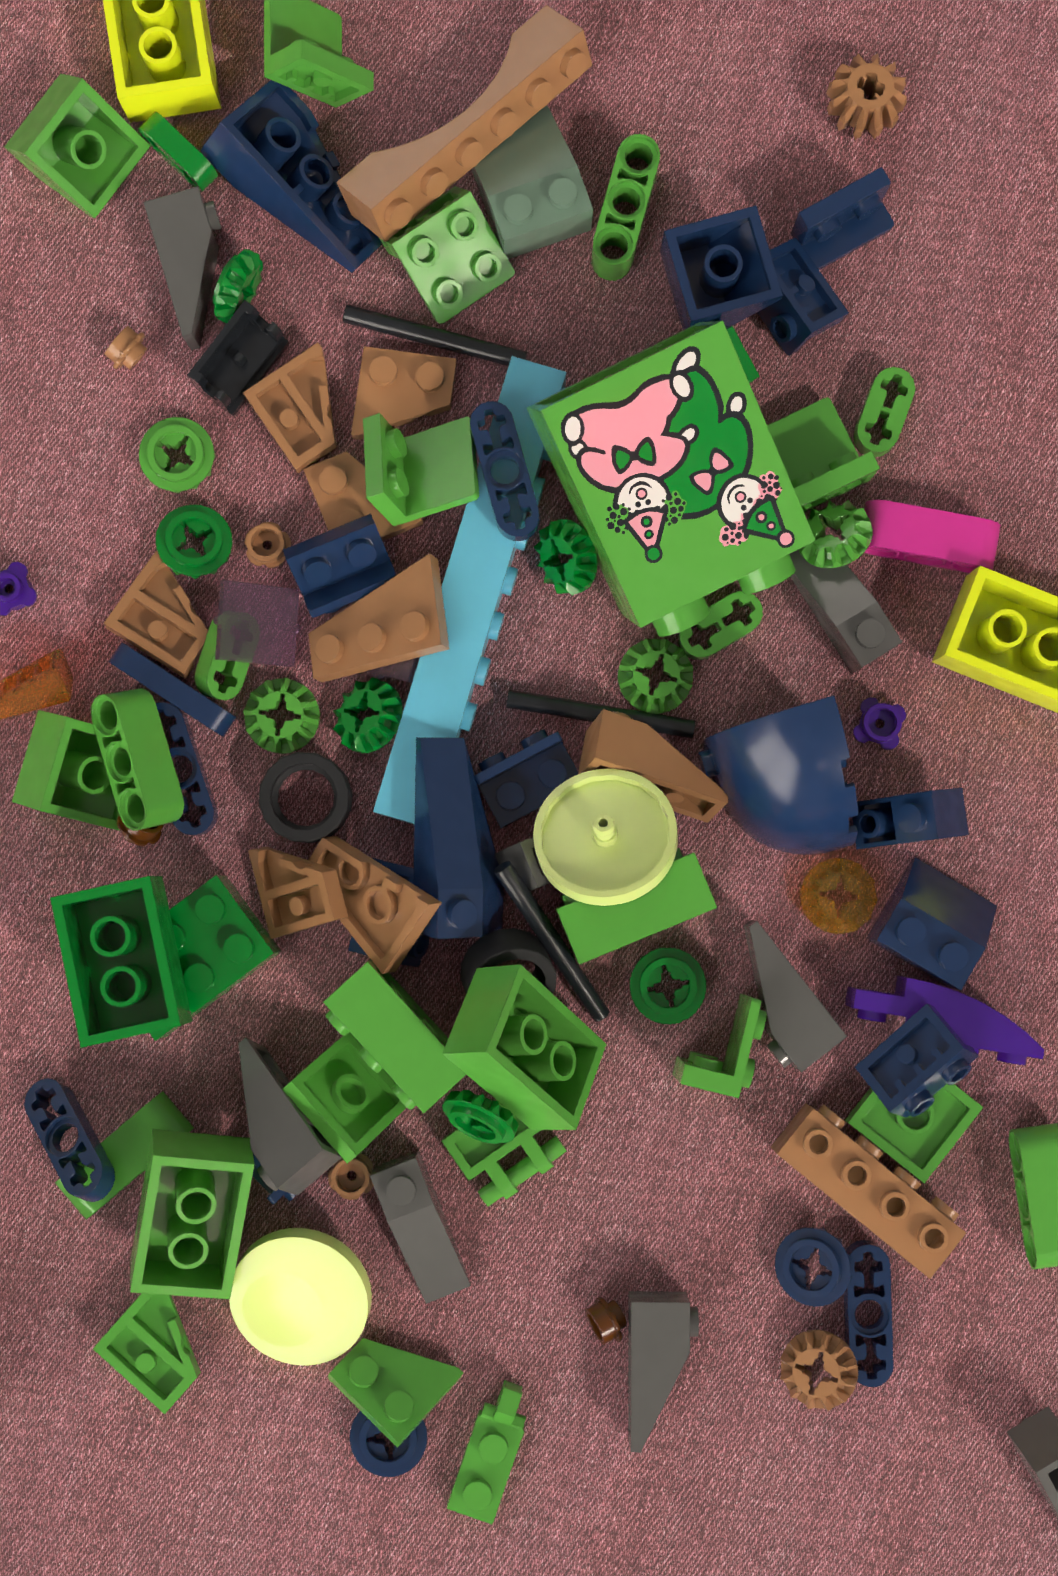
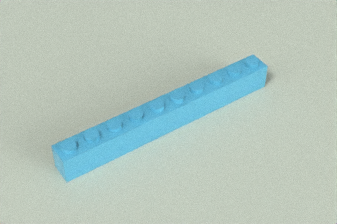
[373,356,567,825]

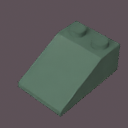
[471,105,593,259]

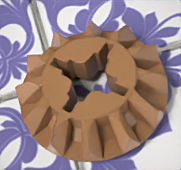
[780,1330,858,1411]

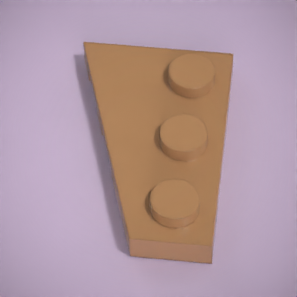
[308,553,449,683]

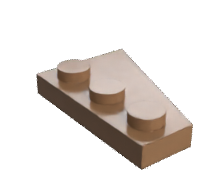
[309,836,442,974]

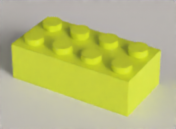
[103,0,222,123]
[932,565,1058,713]

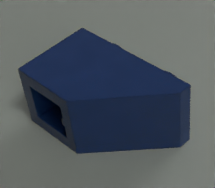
[852,788,969,849]

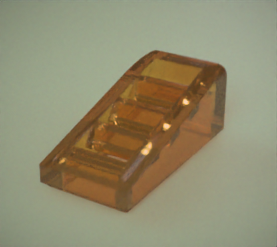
[0,648,73,720]

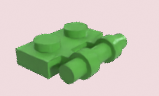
[442,1100,567,1207]

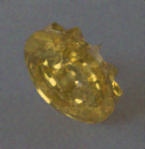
[800,858,878,934]

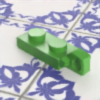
[447,1380,526,1525]

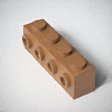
[771,1103,966,1279]

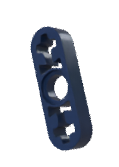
[470,401,539,541]
[108,642,237,737]
[156,702,218,836]
[24,1078,115,1202]
[844,1240,894,1387]

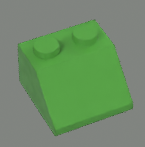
[4,73,151,218]
[12,710,120,831]

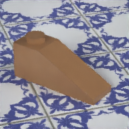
[578,709,728,823]

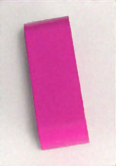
[864,500,1001,573]

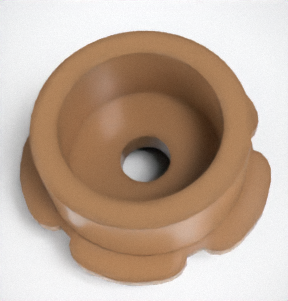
[104,326,148,370]
[244,522,291,568]
[328,1153,374,1200]

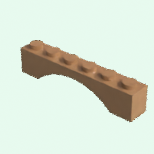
[336,5,592,242]

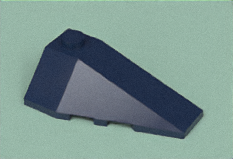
[200,80,383,273]
[413,737,504,939]

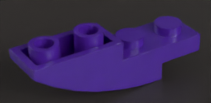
[845,975,1044,1065]

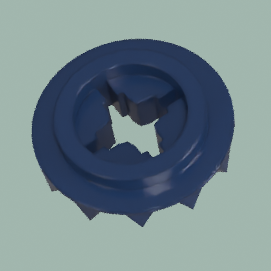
[775,1227,853,1307]
[350,1411,428,1477]

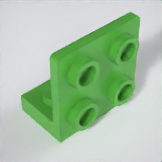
[264,0,374,108]
[379,186,515,324]
[767,397,880,512]
[363,413,479,526]
[672,993,767,1098]

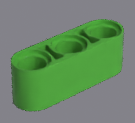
[591,134,660,281]
[91,688,184,831]
[55,1091,194,1220]
[1008,1123,1058,1269]

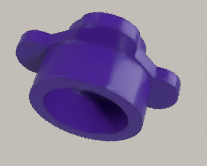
[0,562,37,616]
[853,697,906,750]

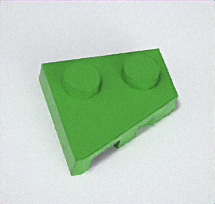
[93,1293,201,1414]
[328,1338,463,1448]

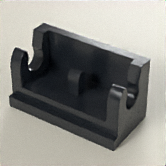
[187,300,290,417]

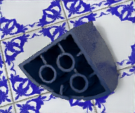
[698,696,858,855]

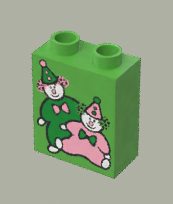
[527,320,816,637]

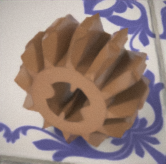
[826,53,907,140]

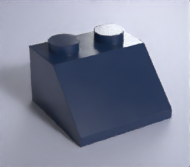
[660,205,783,330]
[866,857,997,990]

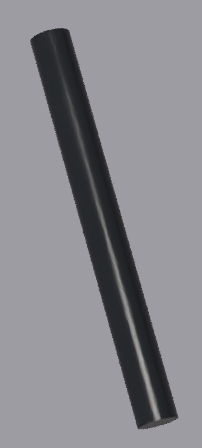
[343,304,528,366]
[506,689,696,738]
[494,861,610,1022]

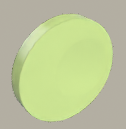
[533,769,678,906]
[229,1228,372,1365]

